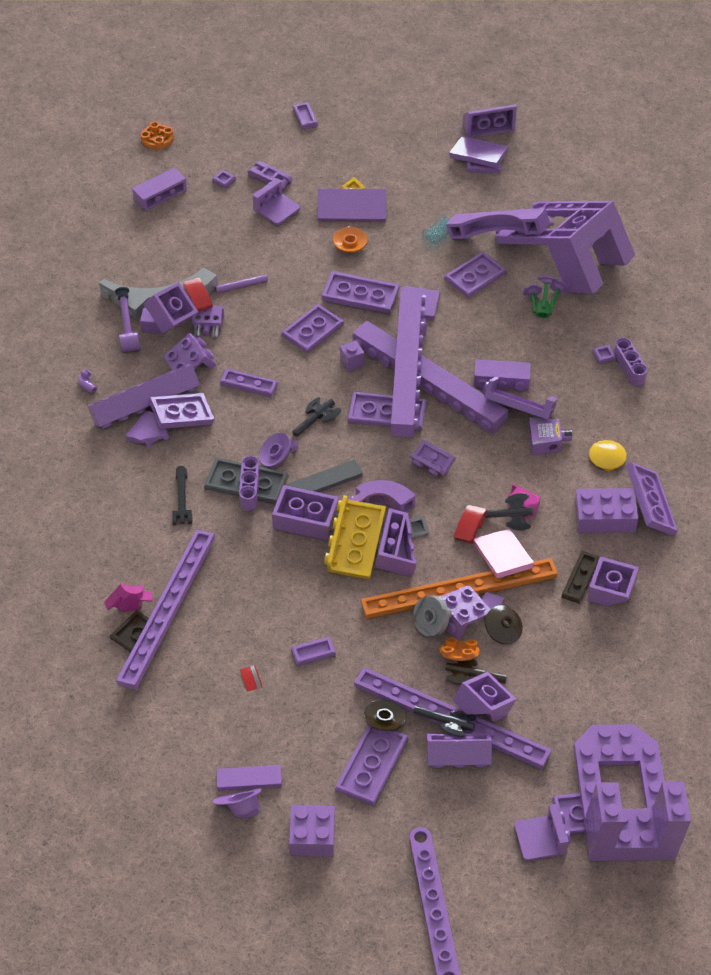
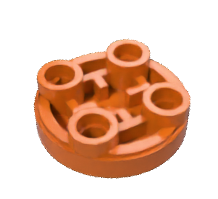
[141,121,174,150]

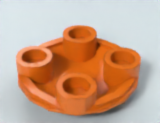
[439,637,480,661]

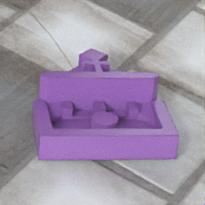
[126,411,169,447]

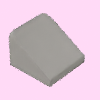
[409,515,429,538]

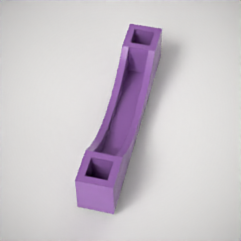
[446,208,550,239]

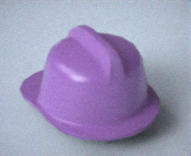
[213,789,262,818]

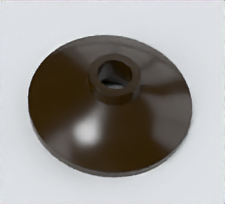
[485,605,523,644]
[364,700,406,731]

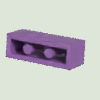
[132,167,187,211]
[474,359,531,391]
[427,733,492,768]

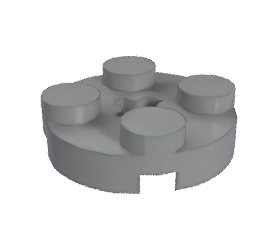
[414,596,452,636]

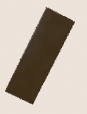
[561,551,600,604]

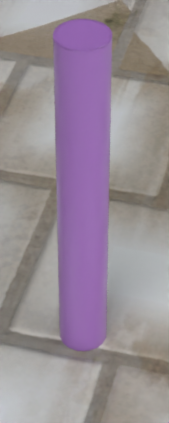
[215,275,268,293]

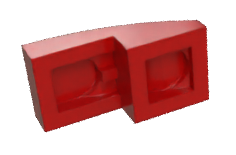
[183,278,213,312]
[453,505,487,544]

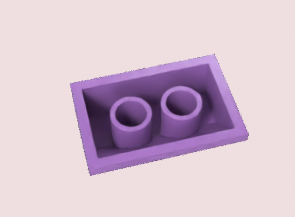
[462,104,517,138]

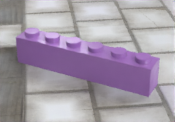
[87,364,200,429]

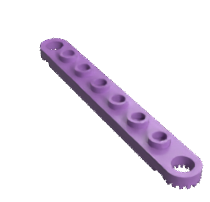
[410,827,460,975]

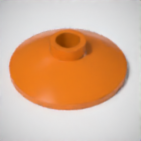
[333,227,368,253]

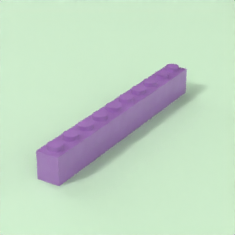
[391,287,426,437]
[353,321,508,434]

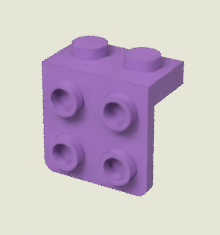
[253,178,300,225]
[164,333,217,370]
[440,586,490,640]
[514,804,571,861]

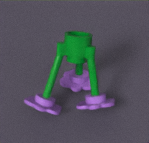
[523,276,569,318]

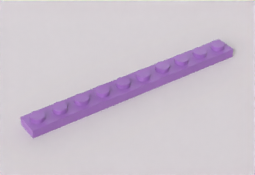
[116,529,215,690]
[354,667,552,770]

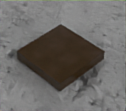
[110,610,167,653]

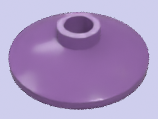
[259,433,291,467]

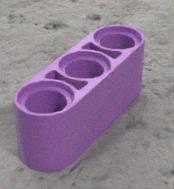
[614,337,647,386]
[239,456,260,511]

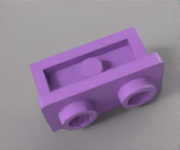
[409,440,456,477]

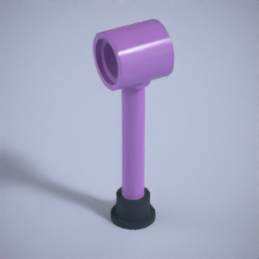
[115,287,140,352]

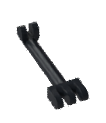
[172,466,192,525]

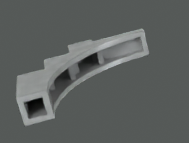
[99,268,218,321]

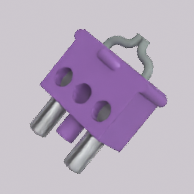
[192,305,225,338]

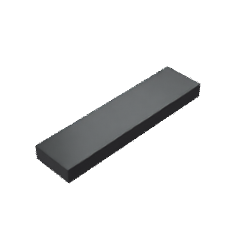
[286,459,363,492]

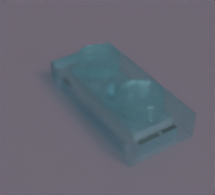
[422,215,450,245]

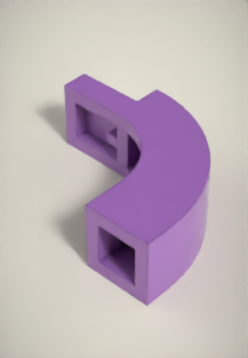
[349,480,416,512]

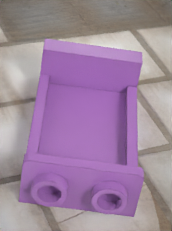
[483,377,558,420]

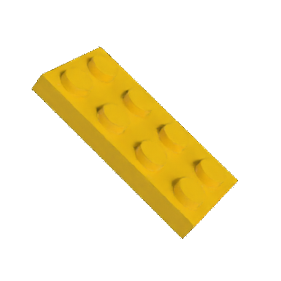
[324,495,386,580]

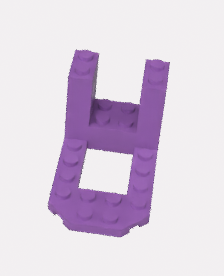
[495,201,635,294]
[573,724,691,861]

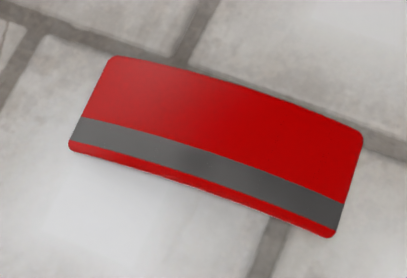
[240,665,263,692]

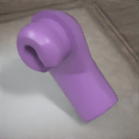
[79,370,97,394]

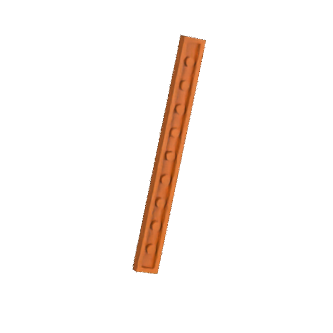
[361,558,558,619]

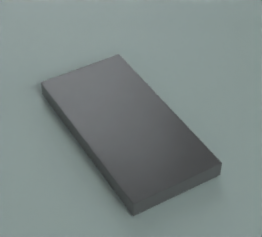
[204,457,288,504]

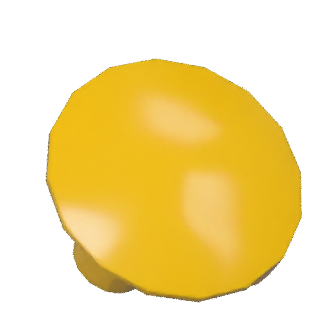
[589,440,627,472]

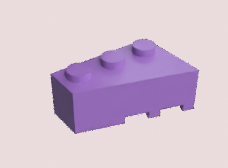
[374,508,417,577]

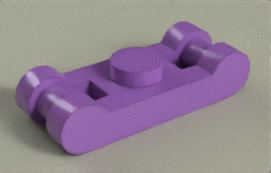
[247,161,292,191]

